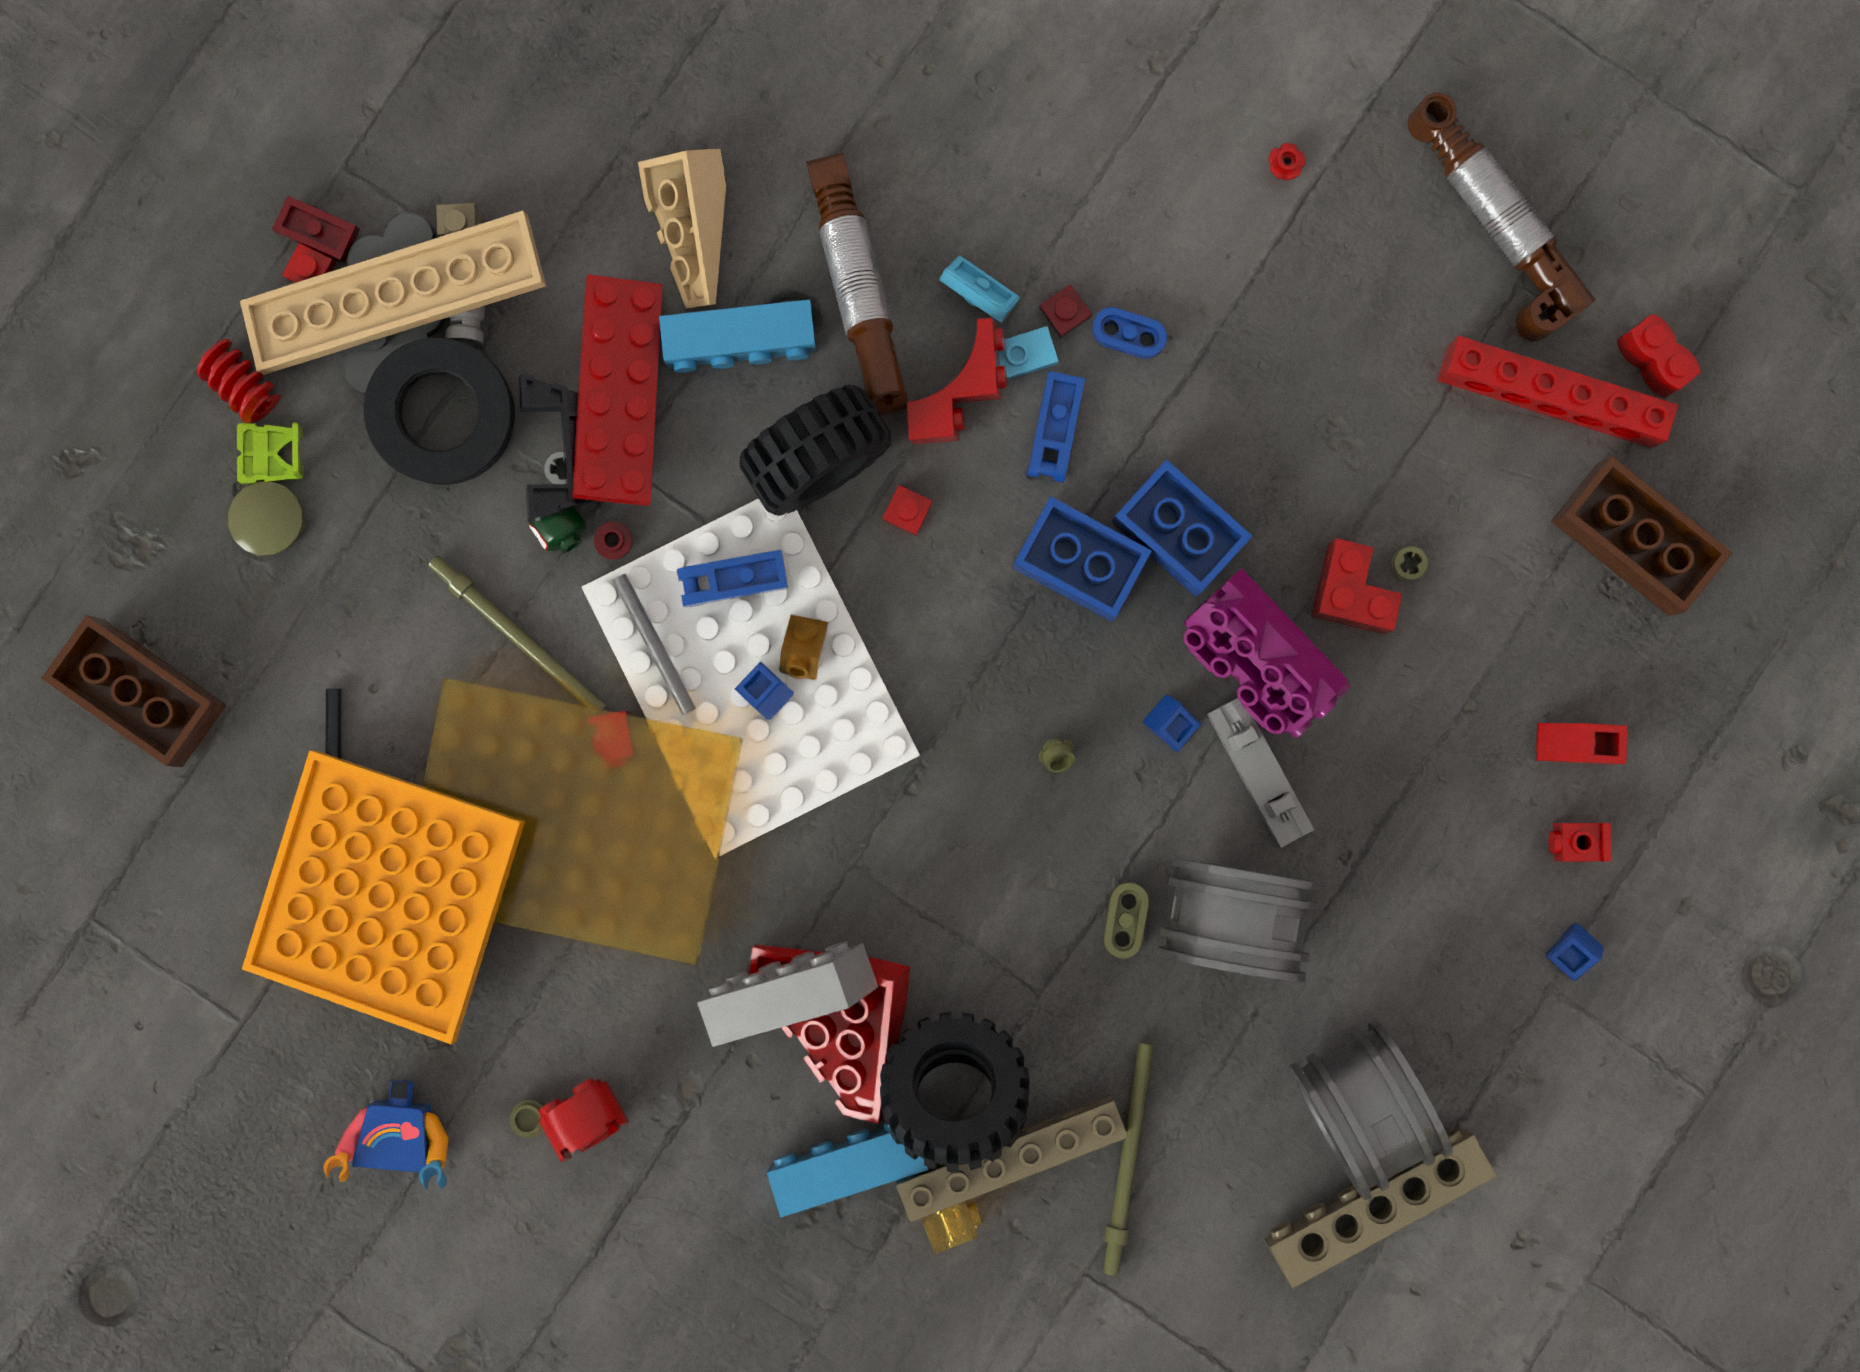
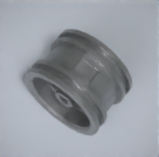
[1157,858,1321,982]
[1289,1019,1453,1201]

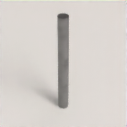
[612,574,696,715]

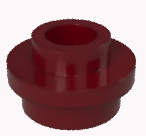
[594,521,632,560]

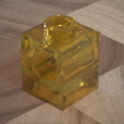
[921,1201,982,1254]

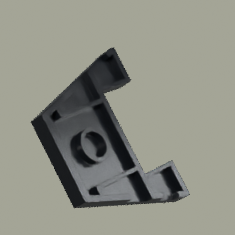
[519,374,594,522]

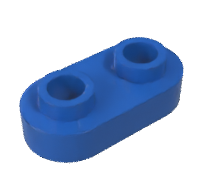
[1092,307,1167,359]

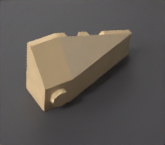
[638,149,726,309]

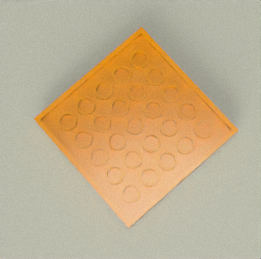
[242,750,525,1044]

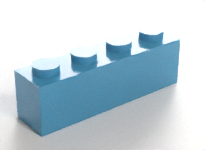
[659,299,817,373]
[767,1123,929,1218]

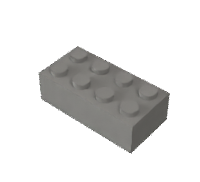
[697,941,878,1047]

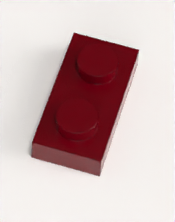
[272,196,360,263]

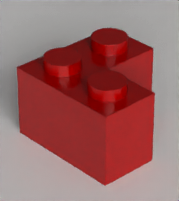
[1311,538,1403,634]

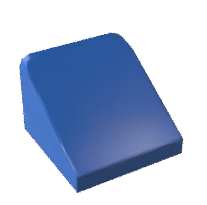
[735,661,794,720]
[1143,695,1202,752]
[1546,922,1604,982]

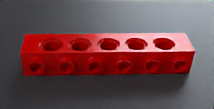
[1437,336,1678,448]

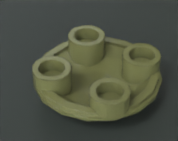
[228,481,306,557]

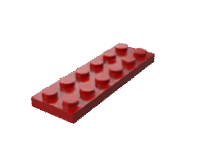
[572,274,663,506]

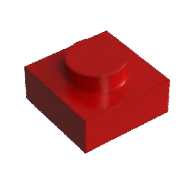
[282,243,336,283]
[882,485,933,537]

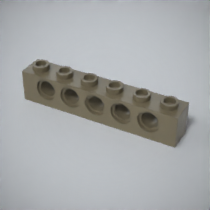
[896,1095,1128,1222]
[1264,1129,1497,1289]

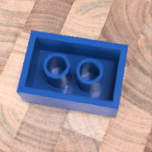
[1112,459,1252,597]
[1012,496,1152,622]

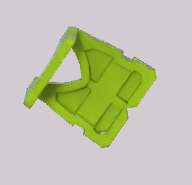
[237,422,304,484]

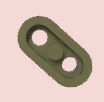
[1103,882,1149,959]

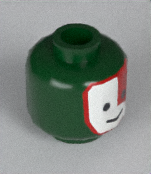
[529,508,585,554]

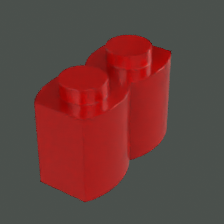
[1617,314,1701,398]

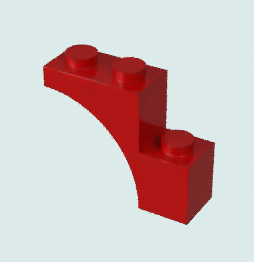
[907,318,1007,444]

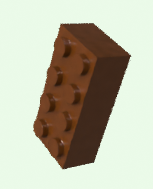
[1551,456,1733,616]
[41,615,226,767]

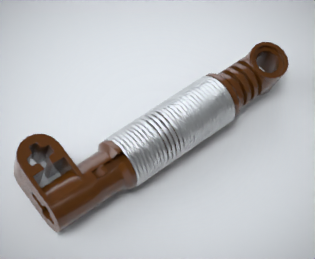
[1407,92,1596,341]
[806,152,908,415]

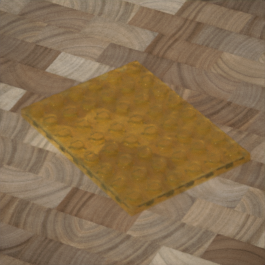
[423,678,743,965]

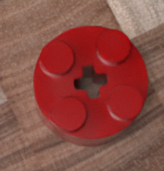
[538,1078,629,1162]

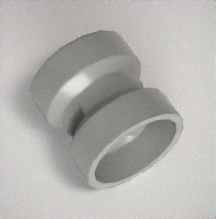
[445,306,485,347]

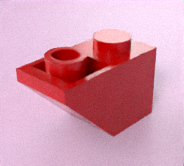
[1535,723,1628,765]

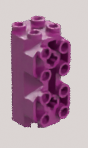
[1183,568,1351,739]

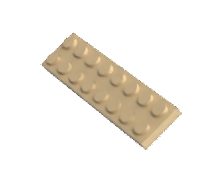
[240,211,546,375]

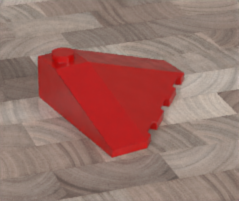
[750,944,911,1124]

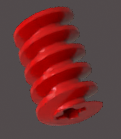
[197,339,281,424]

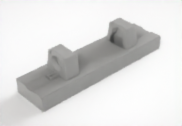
[1207,698,1314,848]

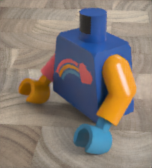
[323,1080,449,1190]

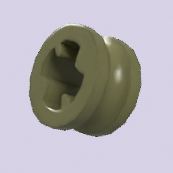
[1391,546,1428,581]

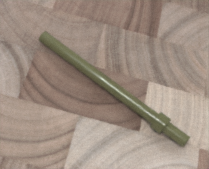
[428,555,607,716]
[1103,1042,1154,1276]

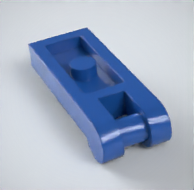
[1027,371,1085,483]
[677,550,789,608]

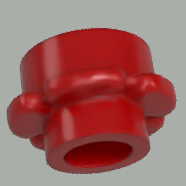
[1268,143,1306,180]

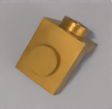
[779,614,828,680]

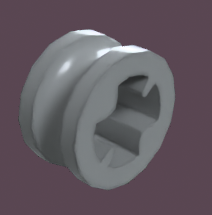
[544,452,566,484]

